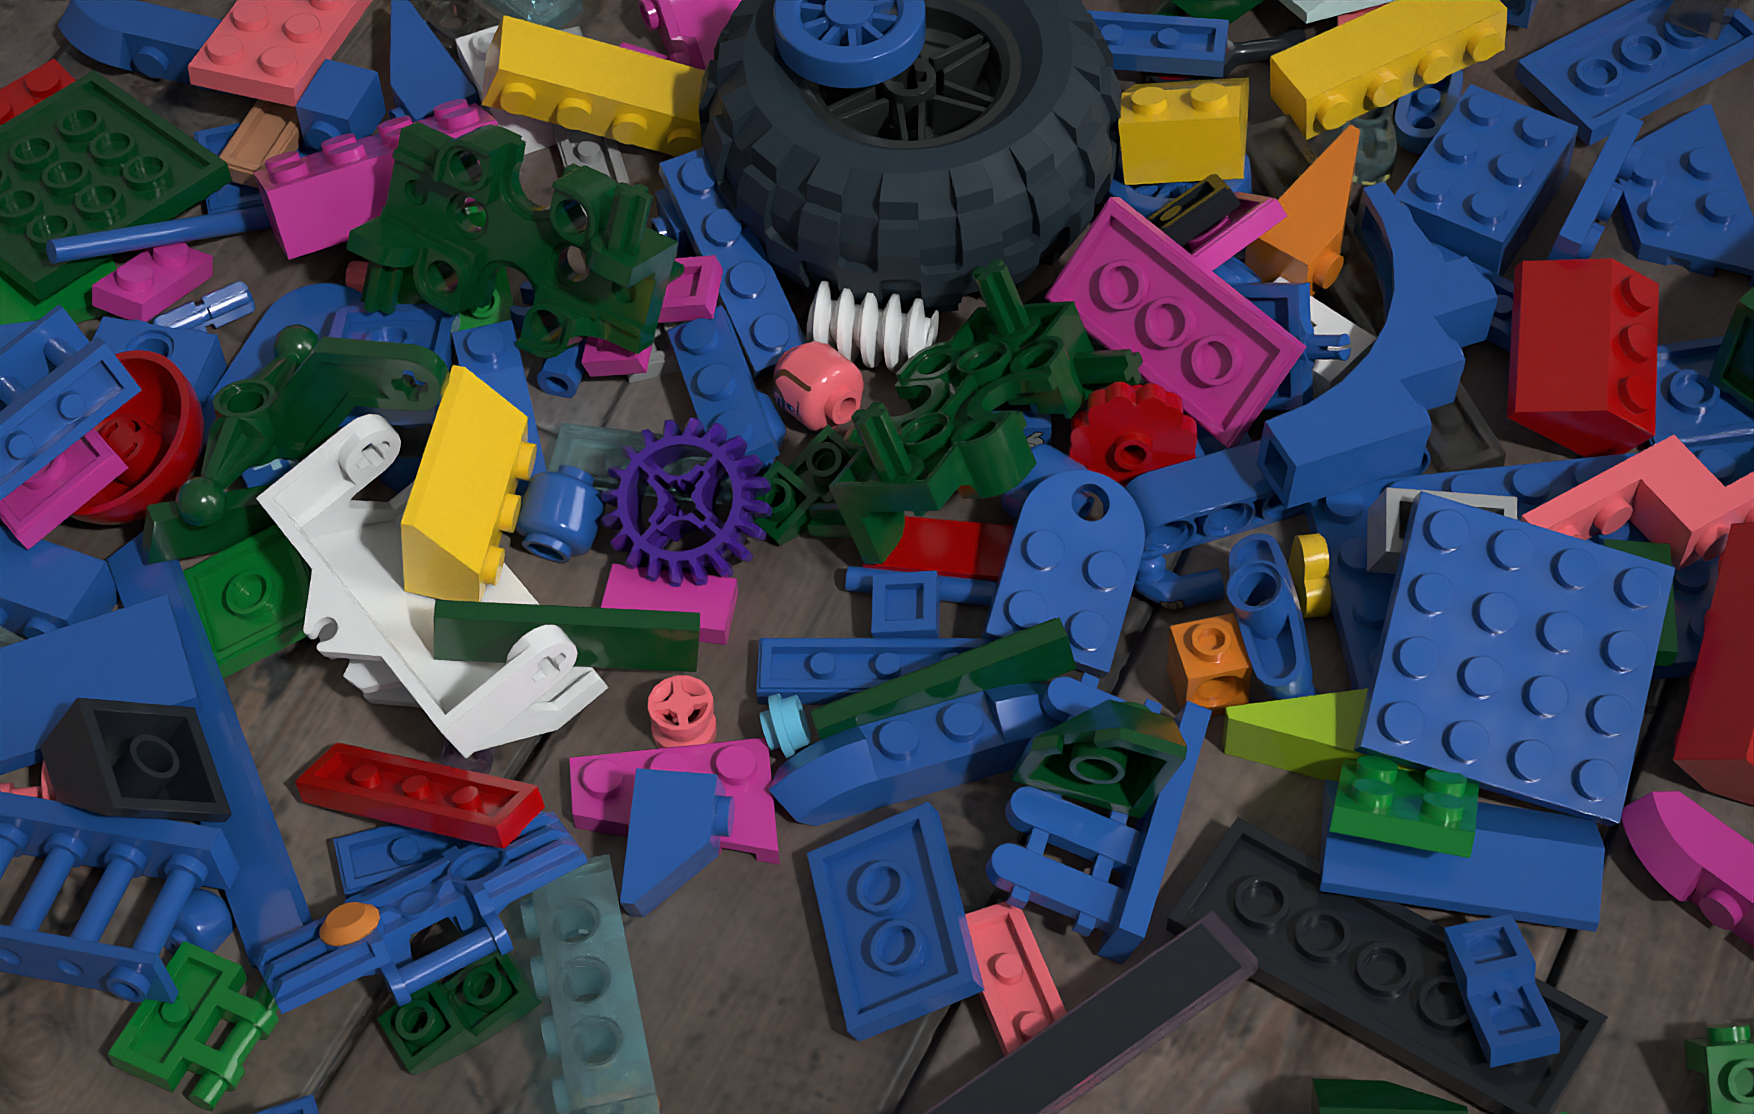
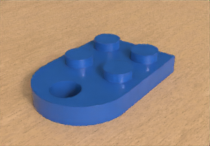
[981,470,1145,678]

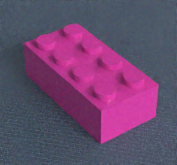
[253,99,498,259]

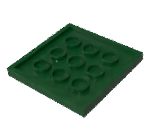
[0,70,232,301]

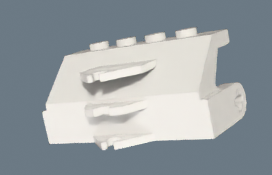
[256,414,609,758]

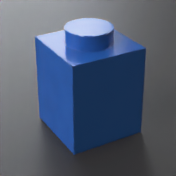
[295,59,386,151]

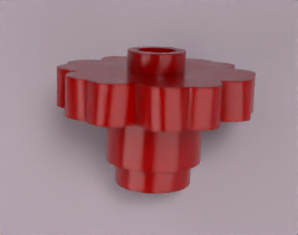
[1069,382,1198,488]

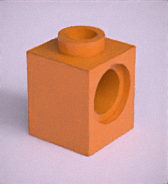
[1167,613,1252,718]

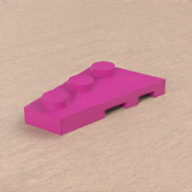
[570,738,780,865]

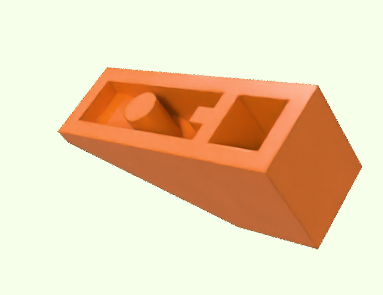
[1244,124,1360,296]

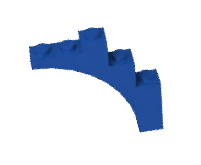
[1256,182,1498,509]

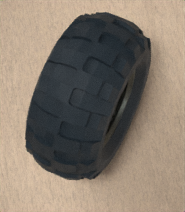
[698,0,1121,315]

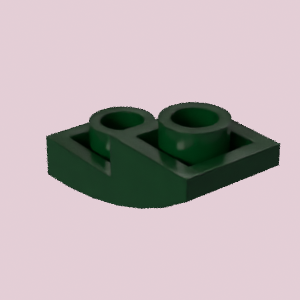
[753,424,851,546]
[377,951,542,1076]

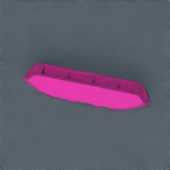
[1621,791,1754,947]

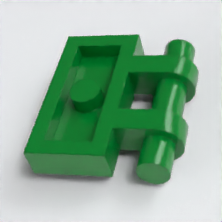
[108,941,279,1111]

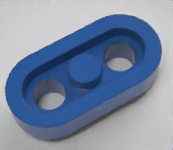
[1394,69,1463,154]

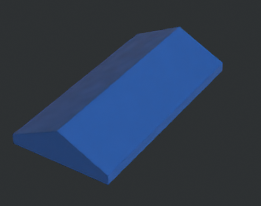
[1319,779,1605,932]

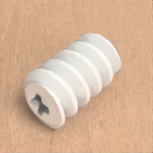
[806,280,939,372]

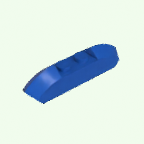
[58,0,256,99]
[769,683,1062,826]

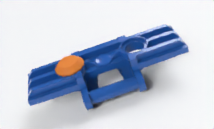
[253,811,588,1014]

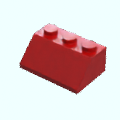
[1507,258,1659,458]

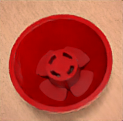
[70,350,205,525]

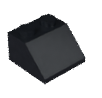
[40,698,232,822]

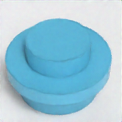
[760,693,812,759]

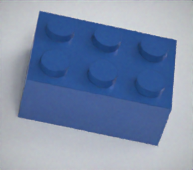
[1395,84,1579,277]

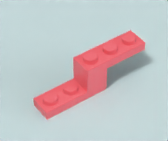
[1520,435,1754,571]

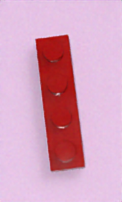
[295,742,545,849]

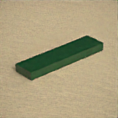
[433,600,700,672]
[810,617,1077,740]

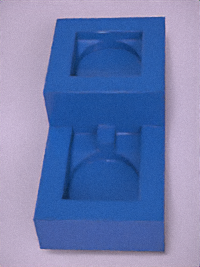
[1444,913,1560,1068]

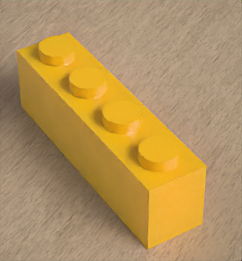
[1270,0,1508,140]
[482,15,705,157]

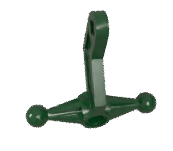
[175,324,449,527]

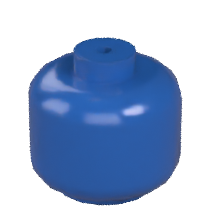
[164,888,235,956]

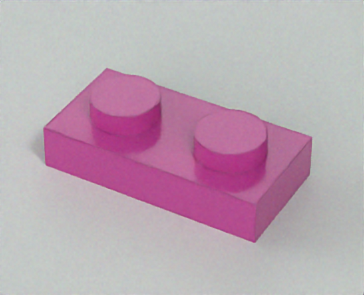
[92,242,213,322]

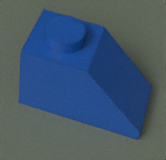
[620,768,735,917]

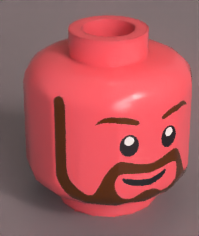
[773,341,864,432]

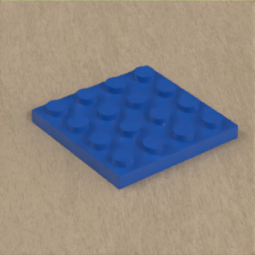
[1353,491,1675,827]

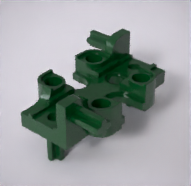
[346,121,684,359]
[807,259,1143,564]

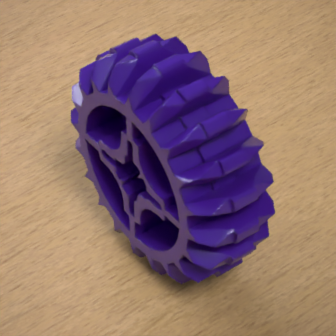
[601,418,772,587]

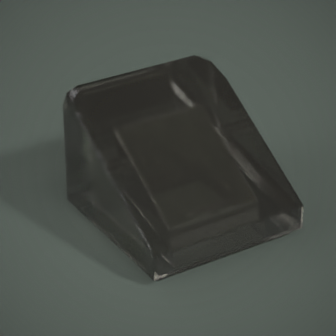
[1664,0,1741,41]

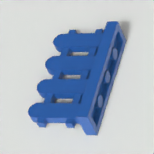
[986,672,1212,965]

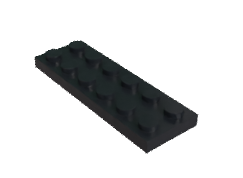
[1166,817,1608,1114]

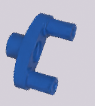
[1227,533,1320,700]

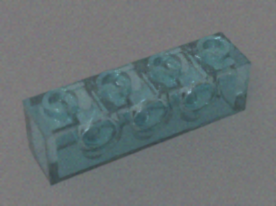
[519,854,660,1114]

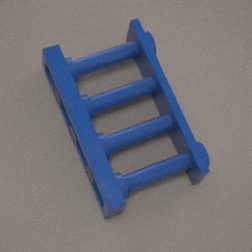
[0,305,141,501]
[0,791,241,1004]

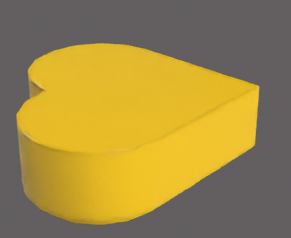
[1288,533,1331,619]

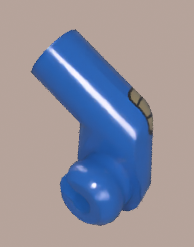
[1133,550,1225,610]

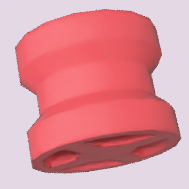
[648,675,717,748]

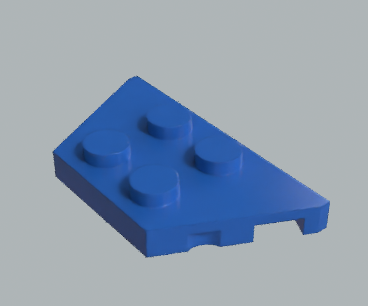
[1615,104,1754,287]

